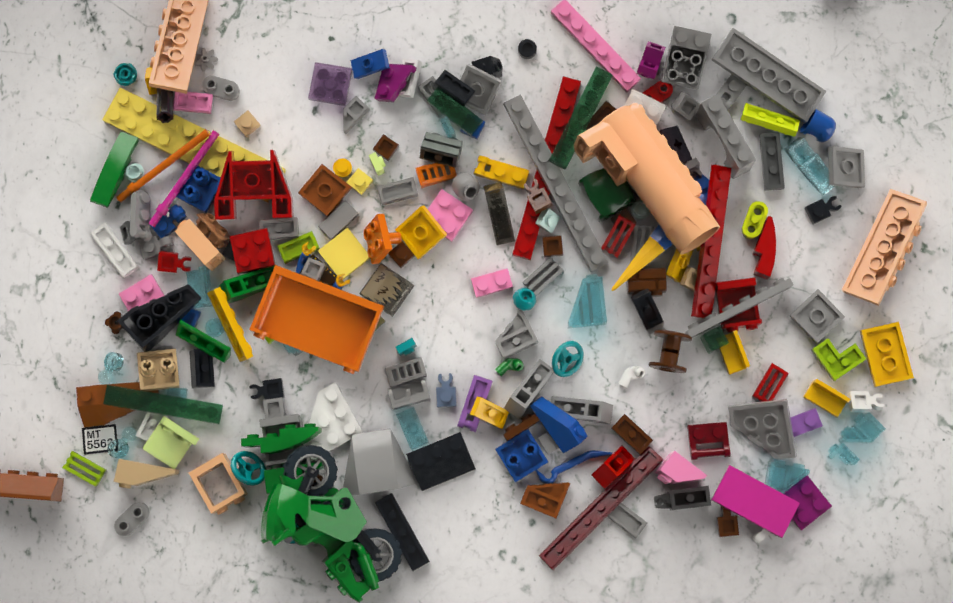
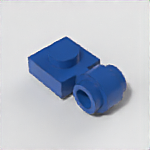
[150,204,187,238]

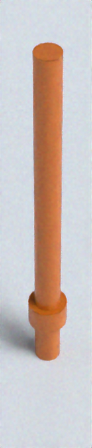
[116,129,210,203]

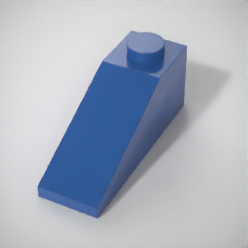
[530,396,588,454]

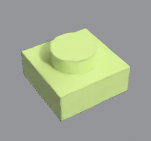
[369,152,386,176]

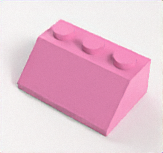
[655,451,707,484]

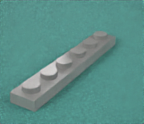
[685,278,794,338]

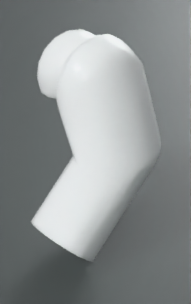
[619,366,645,388]

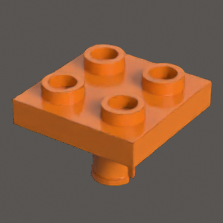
[363,214,401,264]

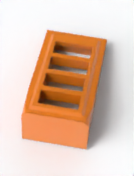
[415,163,457,188]

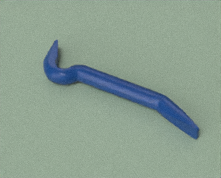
[536,450,612,484]

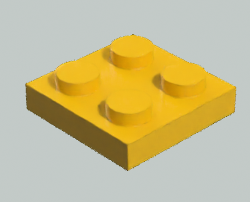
[395,205,447,259]

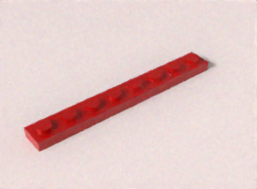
[691,164,732,319]

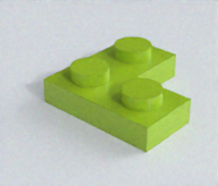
[811,338,866,381]

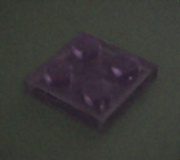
[308,62,352,106]

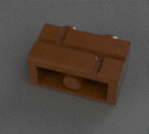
[626,268,667,297]

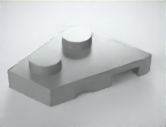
[495,310,538,359]

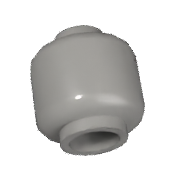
[452,173,480,201]

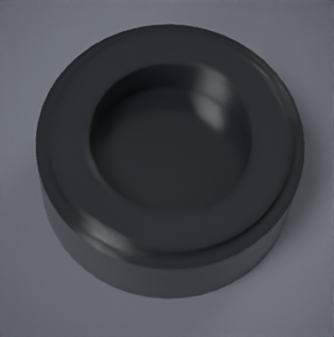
[518,39,537,59]

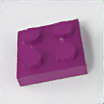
[783,475,832,530]

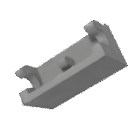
[388,379,431,410]

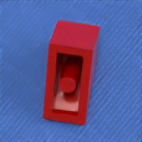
[591,445,635,489]

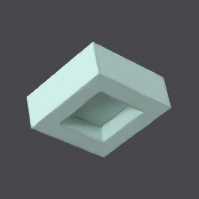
[535,208,561,234]

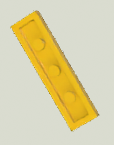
[207,287,253,362]

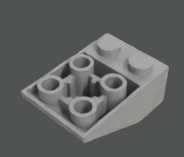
[661,26,712,90]

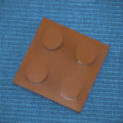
[298,164,352,217]

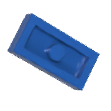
[350,49,390,79]

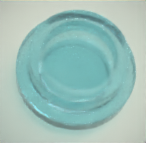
[205,318,224,338]

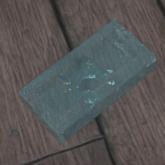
[396,407,429,450]

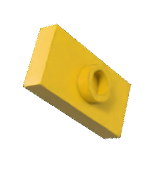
[666,248,694,283]

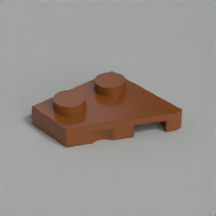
[520,482,570,518]

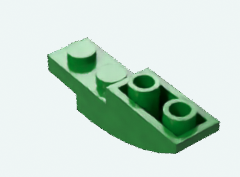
[241,423,322,455]

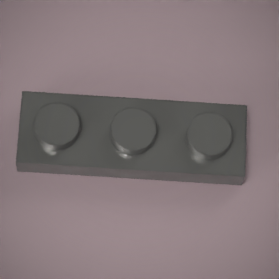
[759,132,785,191]

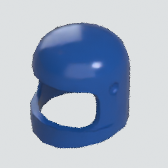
[799,109,836,142]

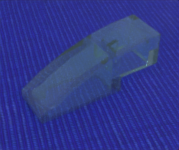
[784,137,835,195]

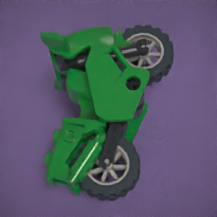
[260,445,402,603]

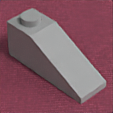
[504,359,554,419]
[551,396,613,424]

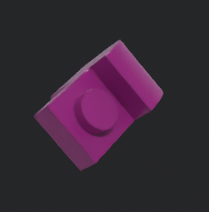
[637,41,666,79]

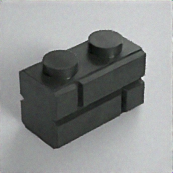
[419,132,463,168]

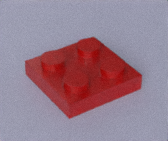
[230,228,275,274]

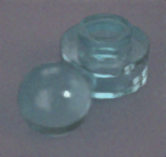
[98,352,124,385]
[107,427,137,459]

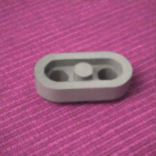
[202,76,240,101]
[114,502,149,536]

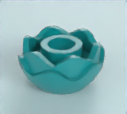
[113,63,137,86]
[513,288,536,311]

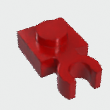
[157,251,192,273]

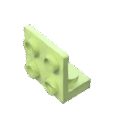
[143,416,199,469]

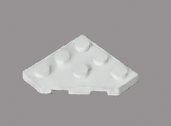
[303,382,363,461]

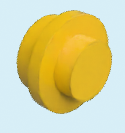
[333,158,352,177]

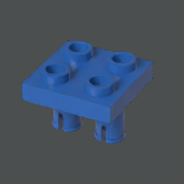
[176,162,221,213]
[495,429,548,483]

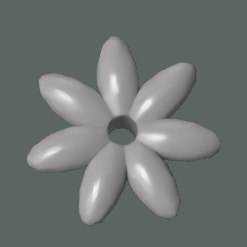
[194,48,218,72]

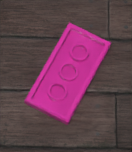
[711,465,800,538]

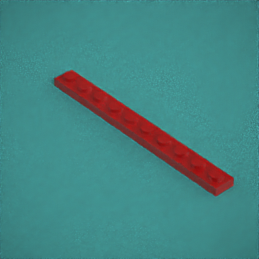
[512,76,581,261]

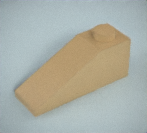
[114,459,179,489]

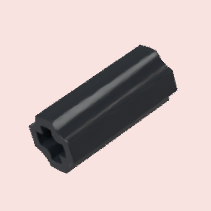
[156,88,173,123]

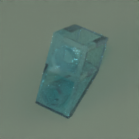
[838,412,886,444]
[764,459,810,490]

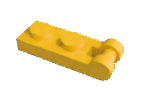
[473,156,529,190]

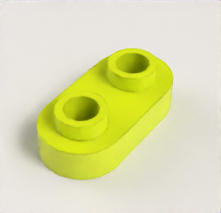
[741,201,768,239]

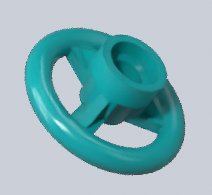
[552,341,584,377]
[231,451,266,486]

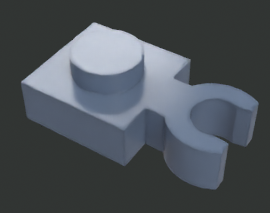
[436,373,456,407]

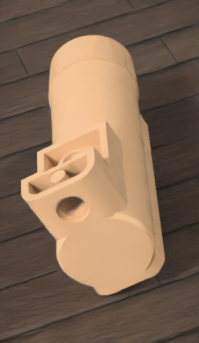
[574,103,720,255]

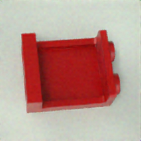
[715,277,762,333]

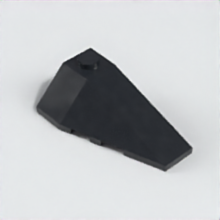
[117,284,202,352]

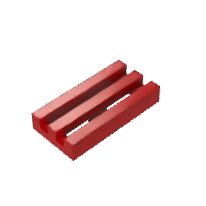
[601,215,636,258]
[752,363,789,402]

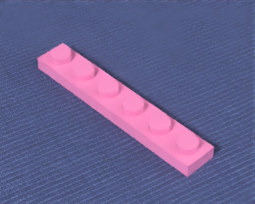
[551,0,641,92]

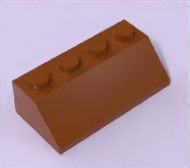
[0,469,64,502]

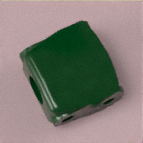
[578,168,636,222]

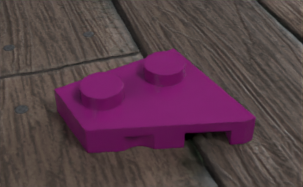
[375,64,417,102]

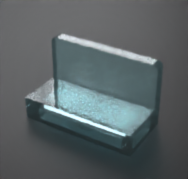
[186,266,213,309]

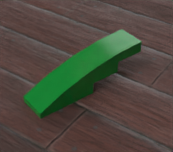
[90,131,139,208]

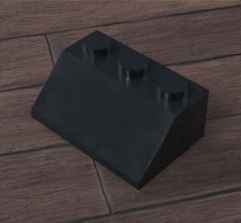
[406,432,476,491]

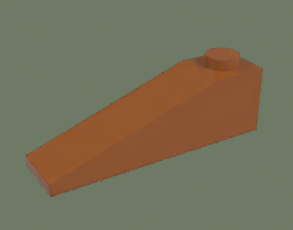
[76,382,160,427]

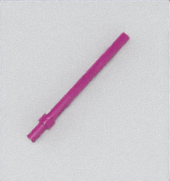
[148,130,220,228]

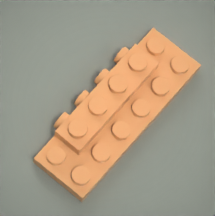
[149,0,209,94]
[842,189,927,306]

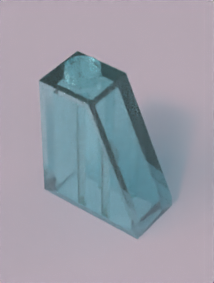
[568,274,607,328]

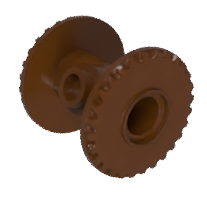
[648,330,692,373]

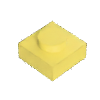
[346,168,373,195]

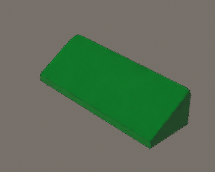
[175,320,231,363]

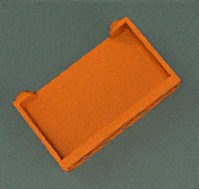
[249,265,384,374]

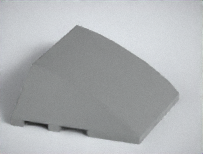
[343,429,418,495]

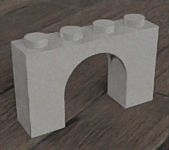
[696,94,756,179]

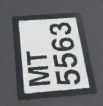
[82,424,118,455]

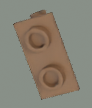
[196,213,230,249]

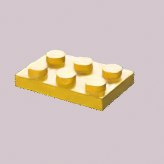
[860,322,914,387]

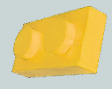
[470,396,509,429]

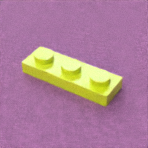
[740,103,800,137]

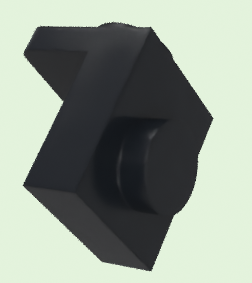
[472,56,503,78]

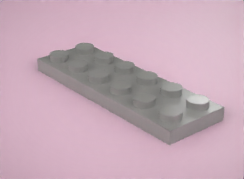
[712,28,826,123]

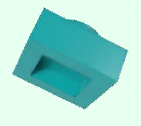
[396,338,417,356]

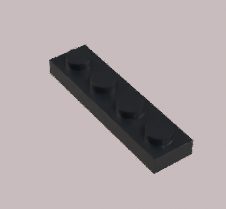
[375,493,430,571]

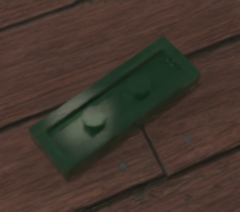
[427,89,483,136]

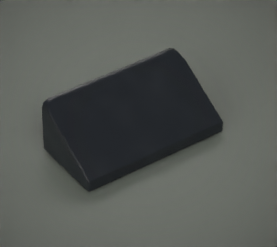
[189,349,215,389]

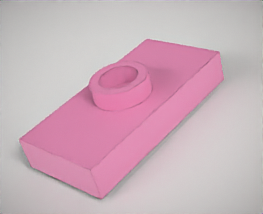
[173,92,213,114]

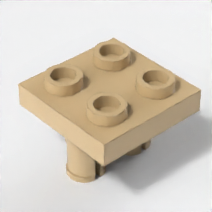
[137,349,180,392]

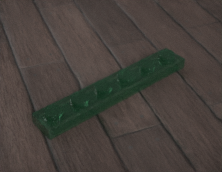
[548,66,613,170]
[103,385,223,425]

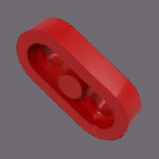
[642,80,673,103]

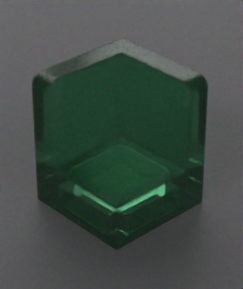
[700,326,729,354]

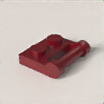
[687,422,731,460]

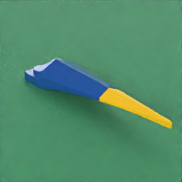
[612,174,709,291]

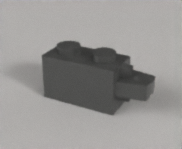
[654,486,711,511]

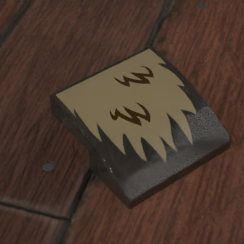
[359,263,414,317]

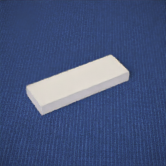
[90,222,140,279]

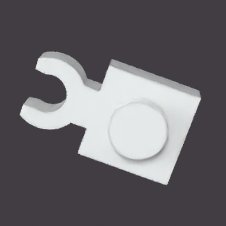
[848,391,884,412]

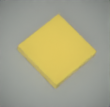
[318,228,370,280]

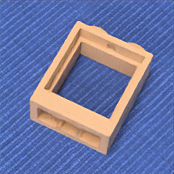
[175,219,226,271]
[189,453,248,515]

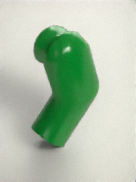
[495,358,524,376]

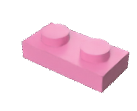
[471,268,513,298]

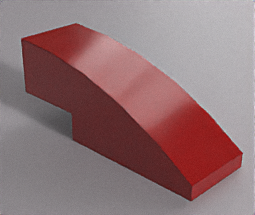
[753,216,776,280]

